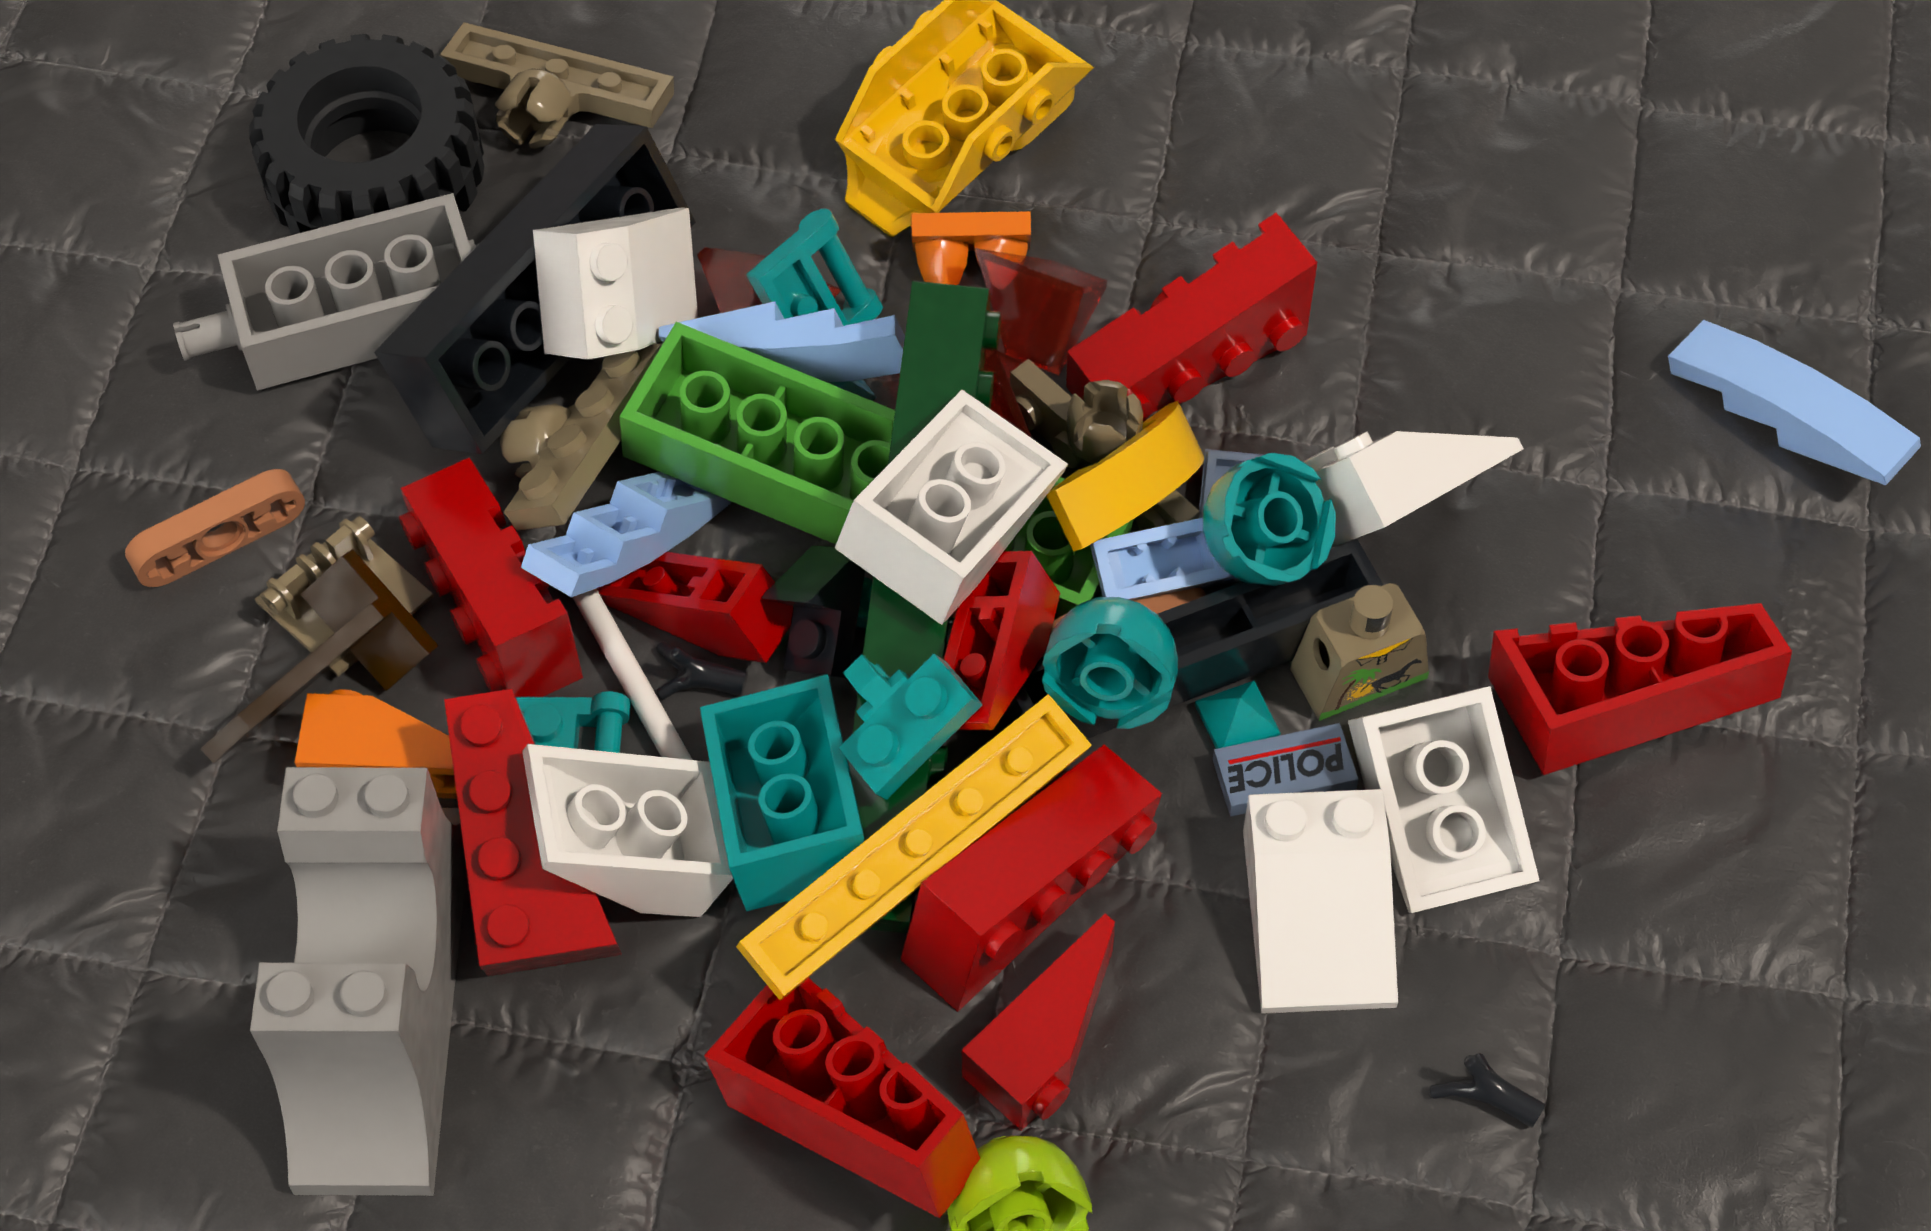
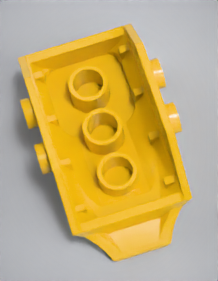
[835,0,1094,237]

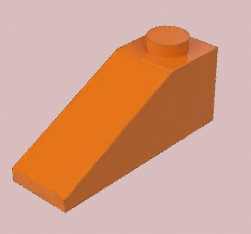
[294,689,457,799]

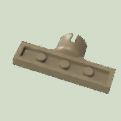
[440,22,674,149]
[500,343,662,531]
[1010,359,1200,531]

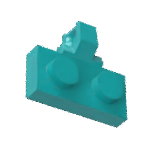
[839,654,982,800]

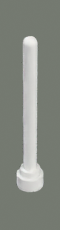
[572,588,693,760]

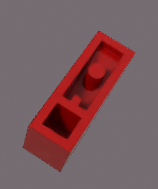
[944,551,1060,730]
[597,552,793,663]
[961,913,1115,1131]

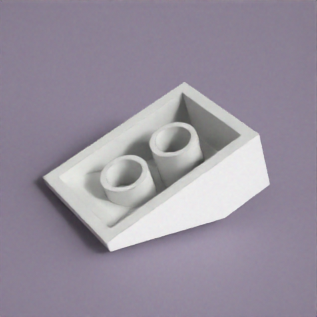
[533,207,698,360]
[835,390,1068,625]
[1303,431,1524,548]
[1348,686,1540,913]
[522,744,733,917]
[1243,789,1398,1014]

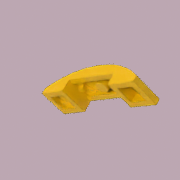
[1046,401,1204,552]

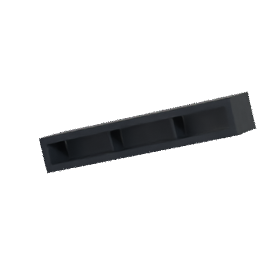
[1004,539,1383,739]

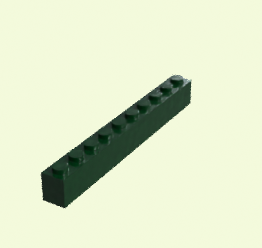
[848,281,1001,933]

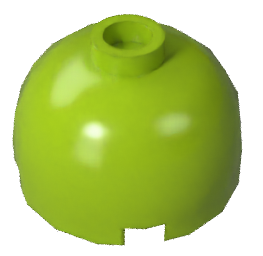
[947,1136,1093,1231]

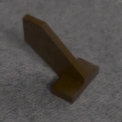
[201,549,438,764]

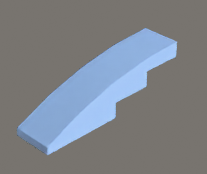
[659,301,905,382]
[1668,320,1921,485]
[521,472,731,597]
[1090,517,1241,600]

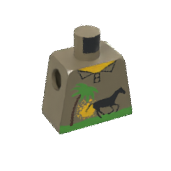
[1290,583,1429,721]

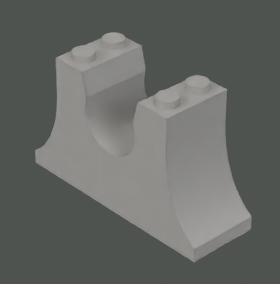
[250,767,467,1196]

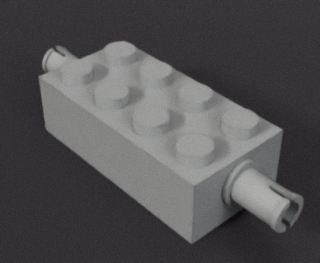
[173,193,479,390]

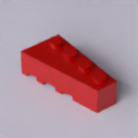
[1066,212,1318,422]
[399,457,583,697]
[1488,603,1792,775]
[444,689,622,976]
[900,744,1162,1012]
[704,978,980,1218]

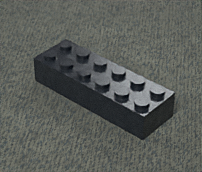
[374,124,696,454]

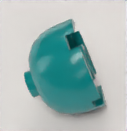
[1202,453,1336,586]
[1042,597,1178,729]

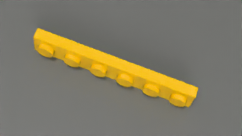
[736,694,1092,1001]

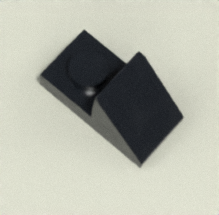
[762,546,865,679]

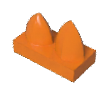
[911,211,1031,290]

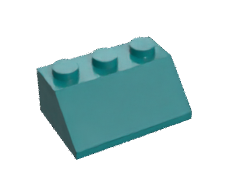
[700,674,865,912]

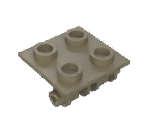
[255,516,434,677]

